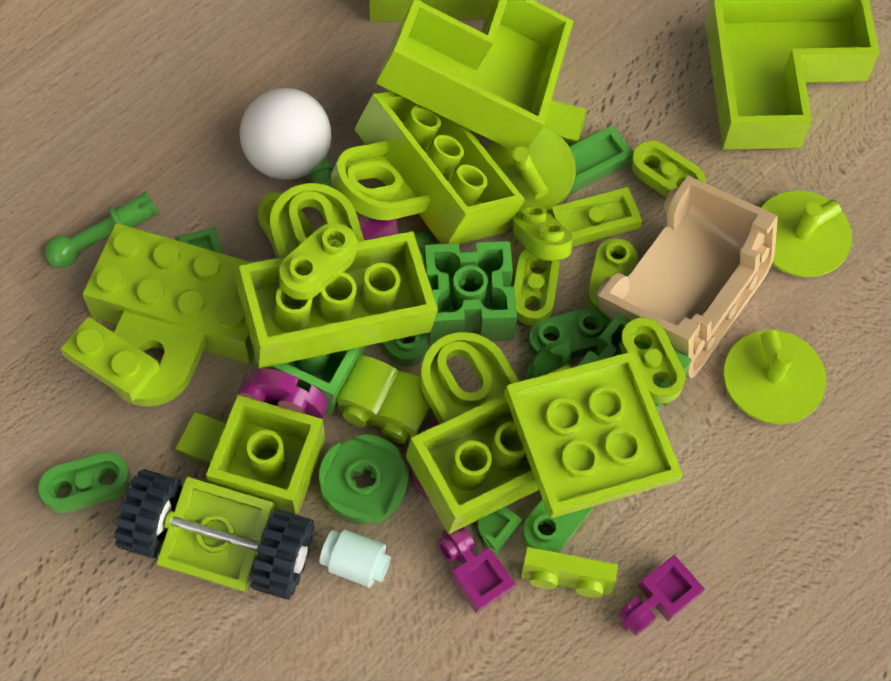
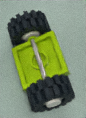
[114,469,315,600]

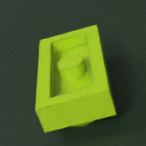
[550,187,643,247]
[60,316,160,402]
[521,547,618,598]

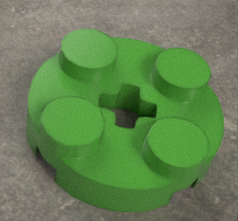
[319,434,409,525]

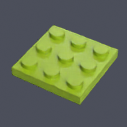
[504,352,683,519]

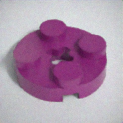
[238,368,328,419]

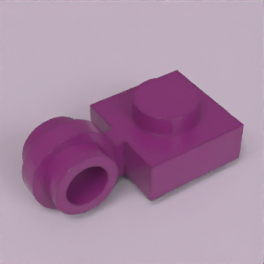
[437,527,516,614]
[617,554,705,636]

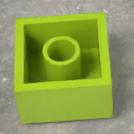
[206,395,326,515]

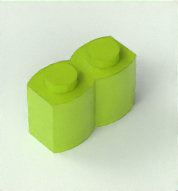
[337,355,433,444]

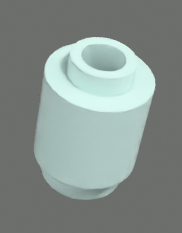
[319,529,391,588]

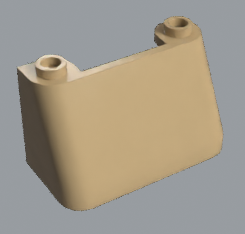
[596,176,778,378]

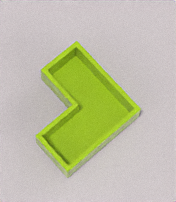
[376,0,574,151]
[705,0,880,150]

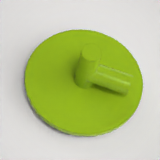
[486,128,576,213]
[761,191,852,278]
[723,330,827,425]

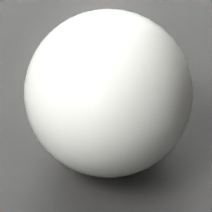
[240,88,331,180]

